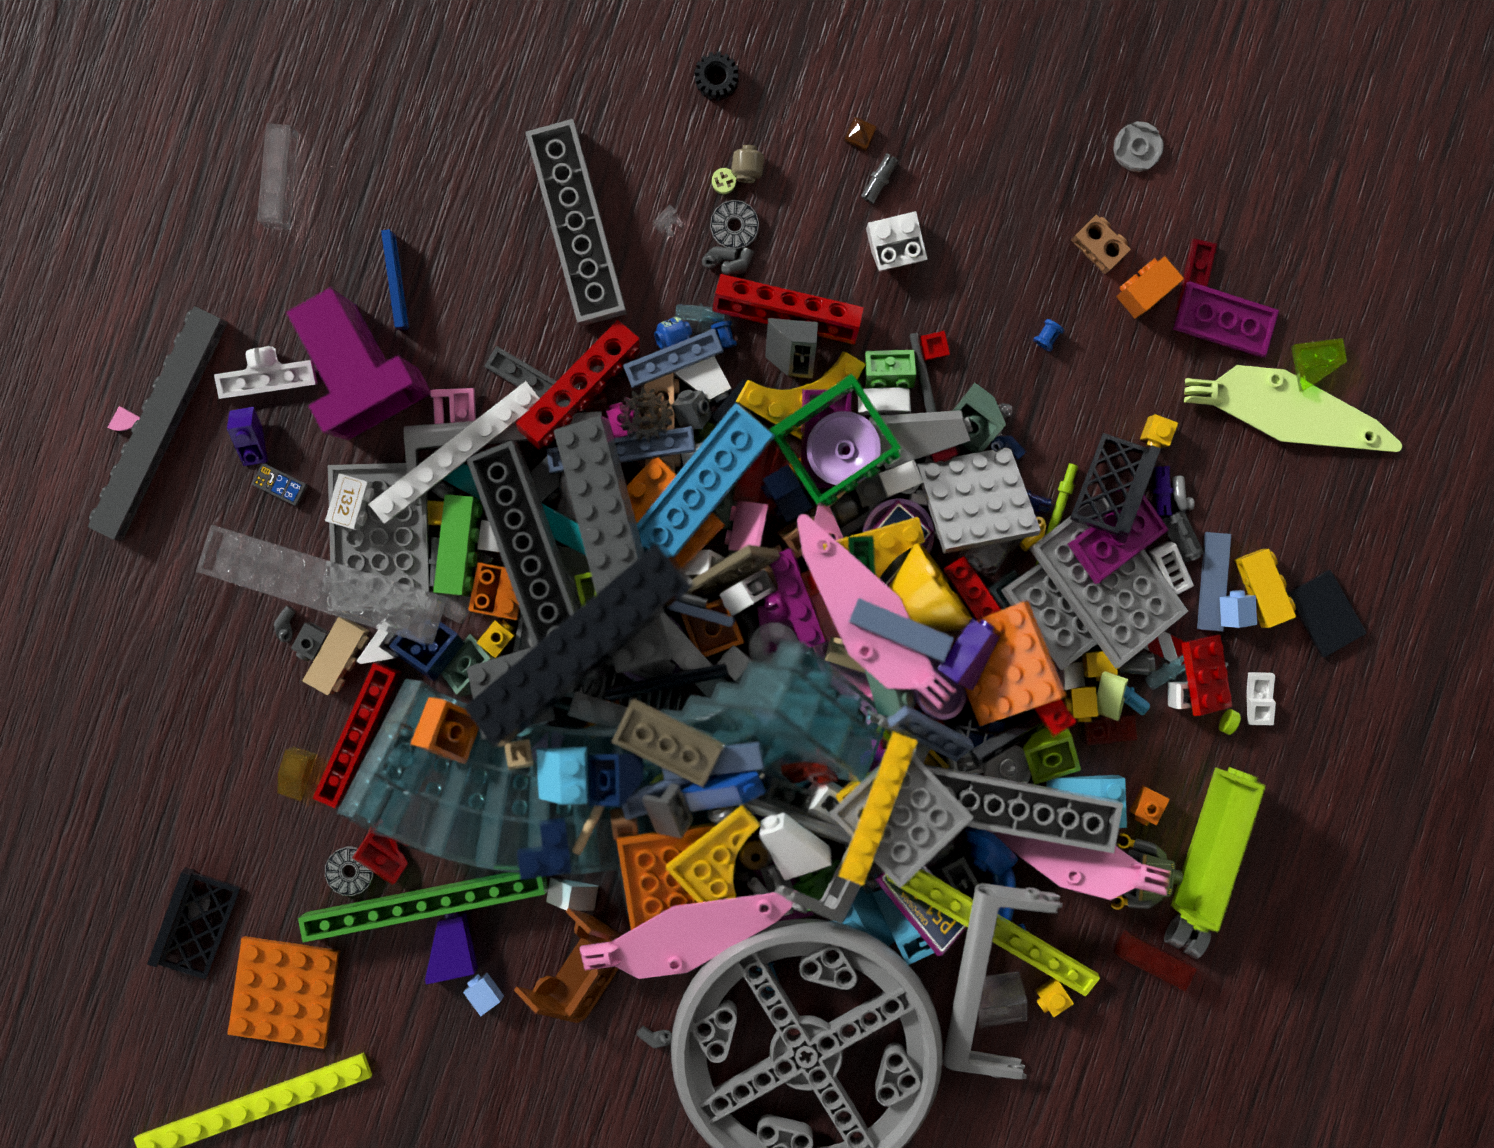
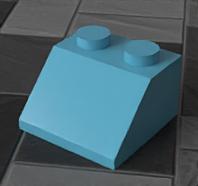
[537,747,589,804]

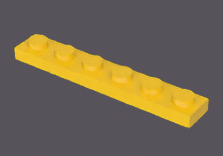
[839,732,918,885]

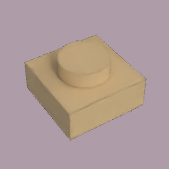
[504,739,533,770]

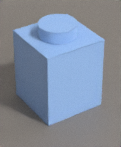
[1220,590,1257,628]
[463,973,504,1016]

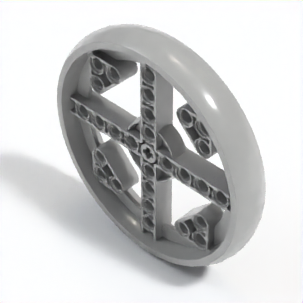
[671,919,943,1148]

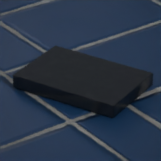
[1287,570,1367,657]

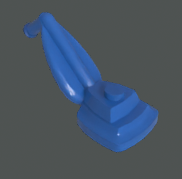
[965,827,1026,930]

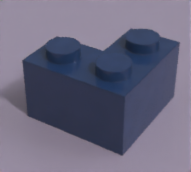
[761,464,812,523]
[389,621,465,682]
[517,817,571,880]

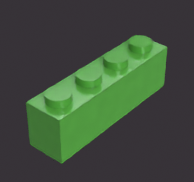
[433,495,483,597]

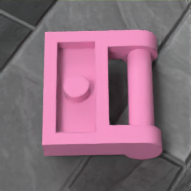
[430,388,476,424]

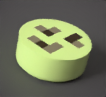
[712,168,736,194]

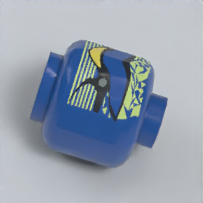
[654,317,692,350]

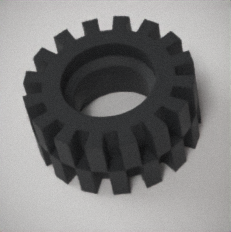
[694,51,739,101]

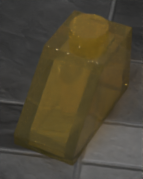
[277,747,317,801]

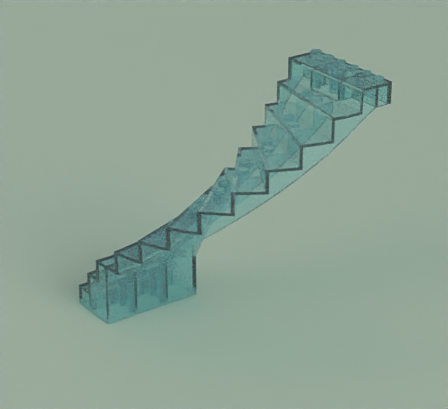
[337,641,888,875]

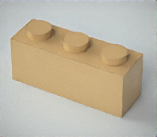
[303,616,370,695]

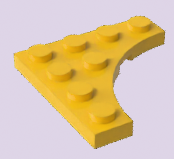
[736,352,866,440]
[822,517,925,579]
[666,805,759,903]

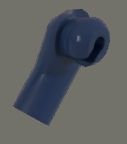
[990,436,1027,460]

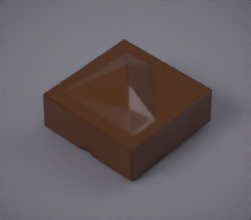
[844,117,877,151]

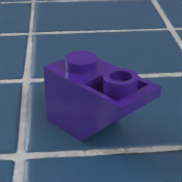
[227,407,268,466]

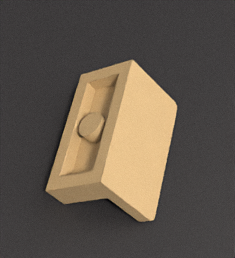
[824,636,865,673]

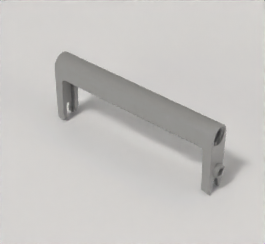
[403,411,602,511]
[775,709,930,924]
[942,884,1062,1079]

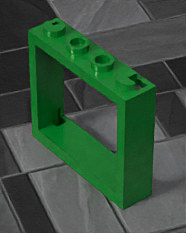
[769,374,904,507]

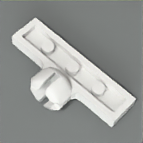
[214,346,318,399]

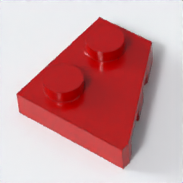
[352,817,408,885]

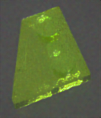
[1291,338,1347,392]

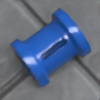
[1033,319,1065,352]
[711,321,737,349]

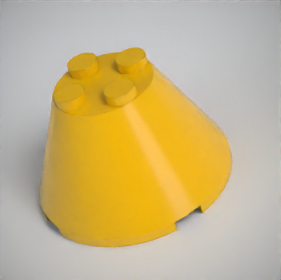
[889,542,973,633]

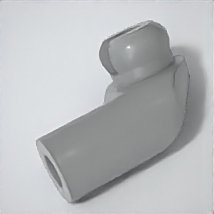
[1172,476,1194,512]

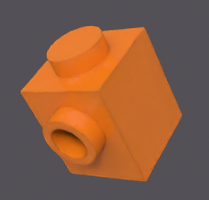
[1129,785,1170,826]

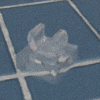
[653,204,683,237]

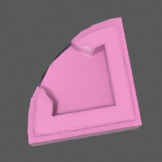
[107,406,140,431]

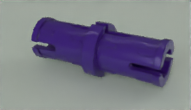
[1153,466,1173,516]

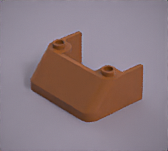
[514,908,622,1023]

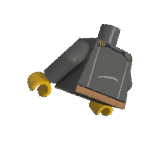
[1111,833,1183,910]

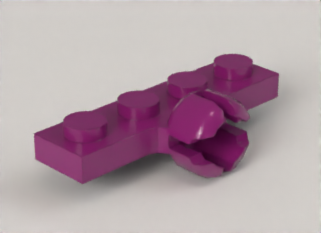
[764,548,828,650]

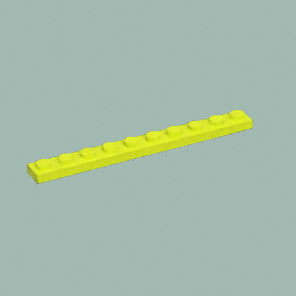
[887,869,1100,997]
[133,1053,372,1148]

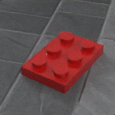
[1181,635,1232,716]

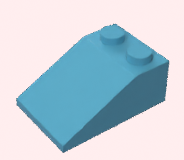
[1046,775,1127,828]

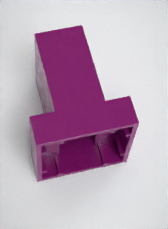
[286,288,431,441]

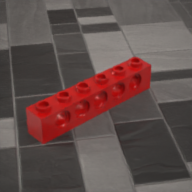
[712,274,864,345]
[516,320,640,450]
[313,662,401,808]

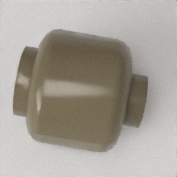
[731,145,764,183]

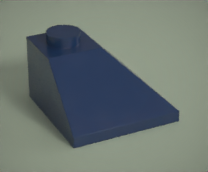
[588,754,644,806]

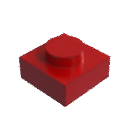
[920,331,950,361]

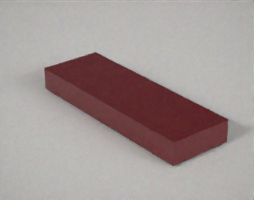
[1176,238,1217,311]

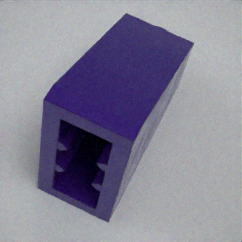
[938,619,999,691]
[425,912,478,985]

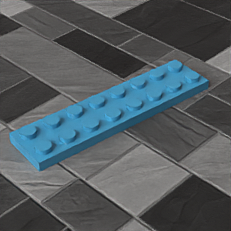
[637,403,775,558]

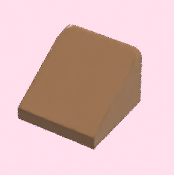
[610,808,638,840]

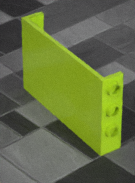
[1171,767,1265,933]

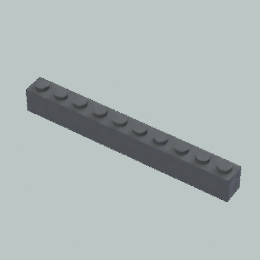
[88,306,228,540]

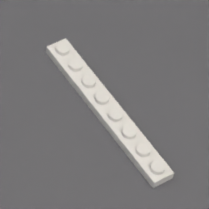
[369,381,540,524]

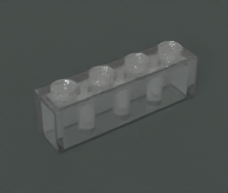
[257,123,299,230]

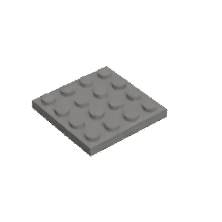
[917,447,1041,553]
[1001,563,1097,672]
[829,754,974,888]

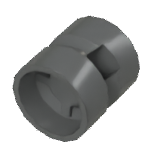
[1164,914,1211,959]

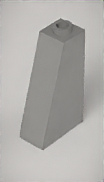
[869,410,973,469]

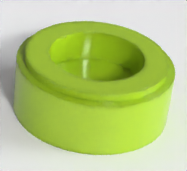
[1219,709,1241,735]

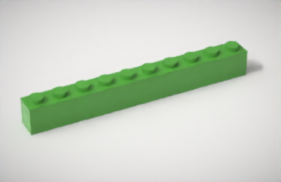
[298,870,548,942]

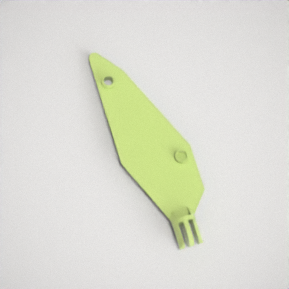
[1184,365,1402,452]

